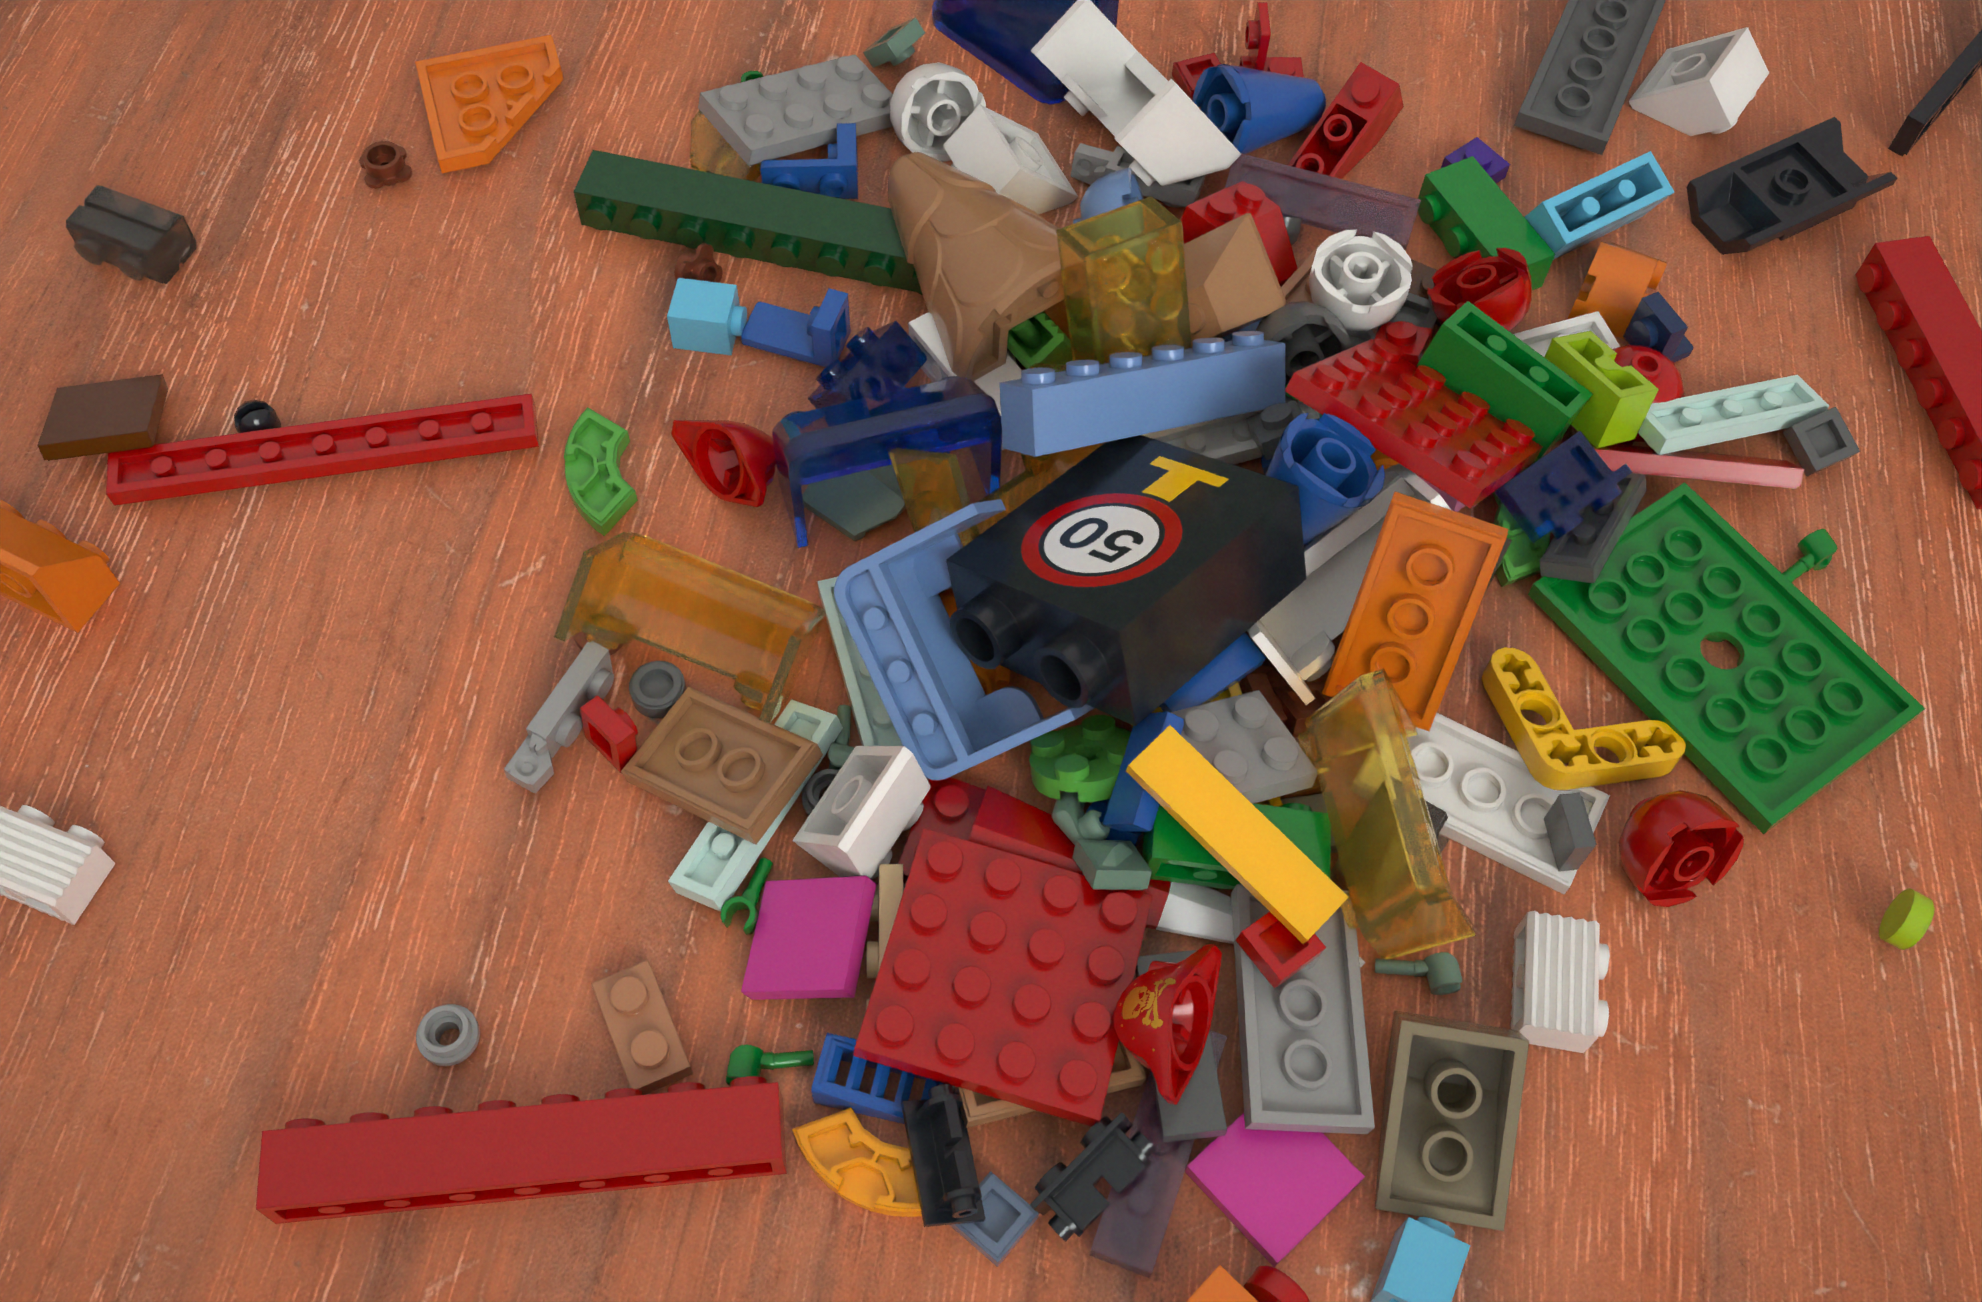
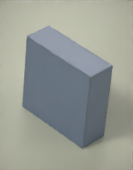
[950,1171,1039,1267]

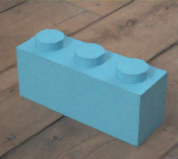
[1525,151,1674,260]

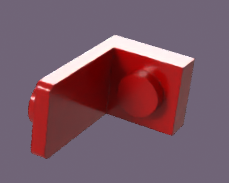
[1239,2,1304,77]

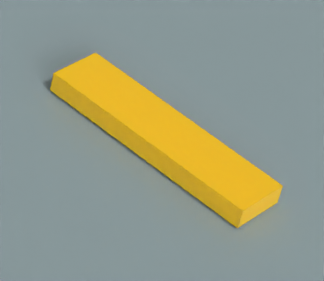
[1126,725,1349,944]

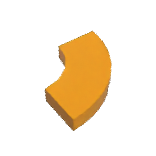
[792,1108,922,1217]

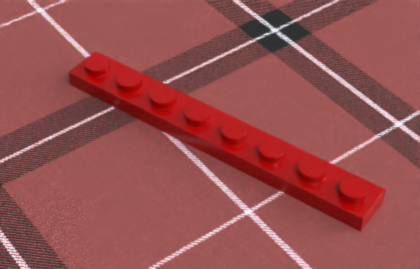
[106,393,539,506]

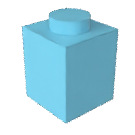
[667,278,747,355]
[1370,1217,1471,1302]

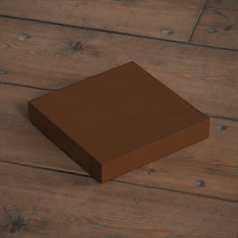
[37,374,168,461]

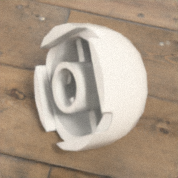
[890,62,986,162]
[1309,230,1413,331]

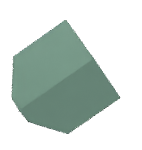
[800,433,920,541]

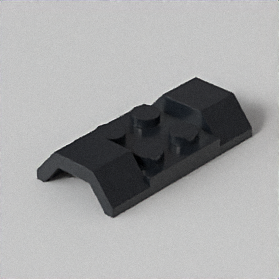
[1686,117,1897,255]

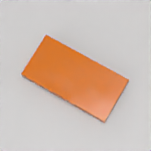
[1322,491,1509,731]

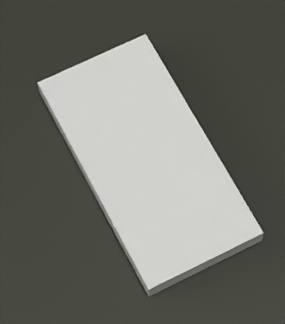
[1353,713,1610,894]

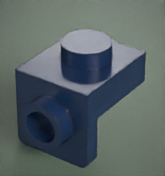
[1623,292,1694,362]

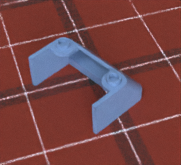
[834,499,1094,780]

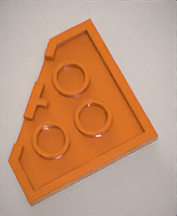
[415,34,564,173]

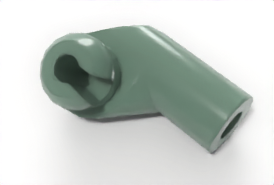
[1052,791,1110,845]

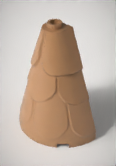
[888,152,1127,386]

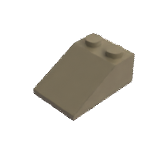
[1375,1011,1529,1231]

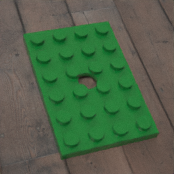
[1528,482,1925,834]

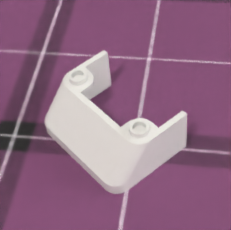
[1031,0,1242,187]
[1247,464,1451,705]

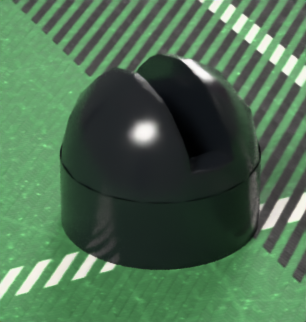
[234,400,281,433]

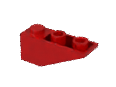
[1278,62,1404,203]

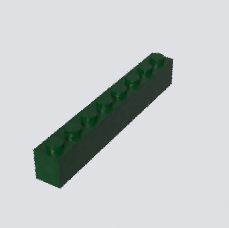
[573,150,923,295]

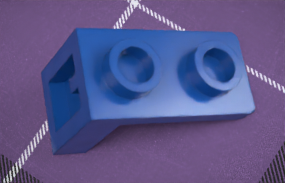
[760,123,858,199]
[741,288,851,370]

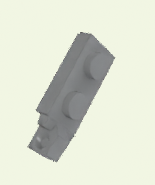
[1071,143,1206,208]
[504,641,614,794]

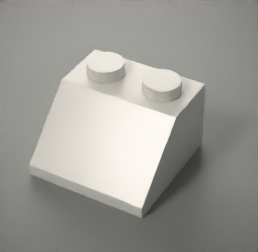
[1629,27,1769,136]
[943,104,1078,215]
[792,746,931,879]

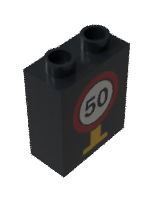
[946,435,1307,726]

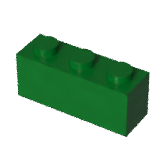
[1415,156,1555,290]
[1417,301,1593,459]
[1142,803,1331,890]

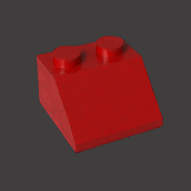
[1168,181,1298,287]

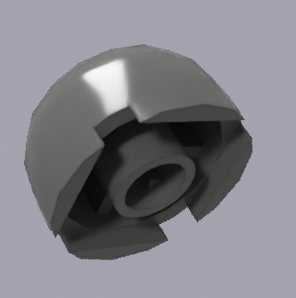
[1255,301,1353,385]

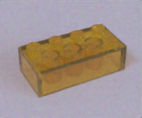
[1056,196,1192,365]

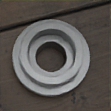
[416,1004,480,1066]

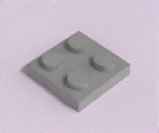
[1171,690,1318,804]

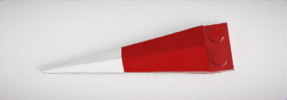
[898,777,1366,968]

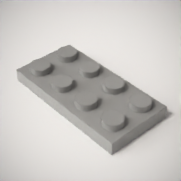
[698,54,893,166]
[1231,884,1375,1134]

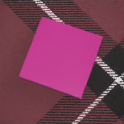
[741,876,877,1000]
[1185,1113,1365,1267]

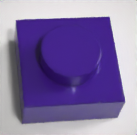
[1441,137,1510,183]

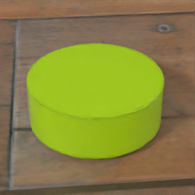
[1879,888,1935,950]

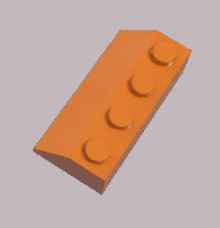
[0,500,120,633]

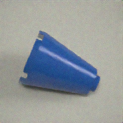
[1193,64,1326,157]
[1266,413,1385,545]

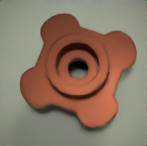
[359,141,412,189]
[674,243,723,283]

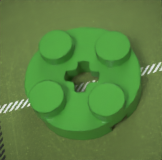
[1029,715,1131,802]

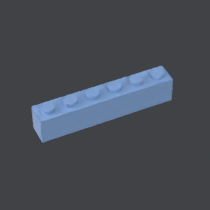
[999,331,1285,457]

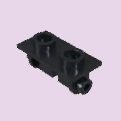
[901,1084,986,1227]
[1030,1112,1156,1242]

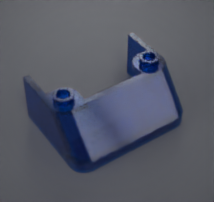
[772,376,1002,548]

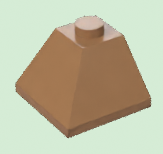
[1160,213,1287,349]

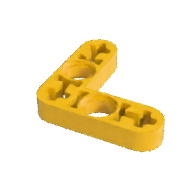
[1482,647,1686,790]

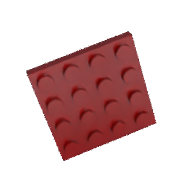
[1285,339,1543,509]
[853,828,1153,1127]

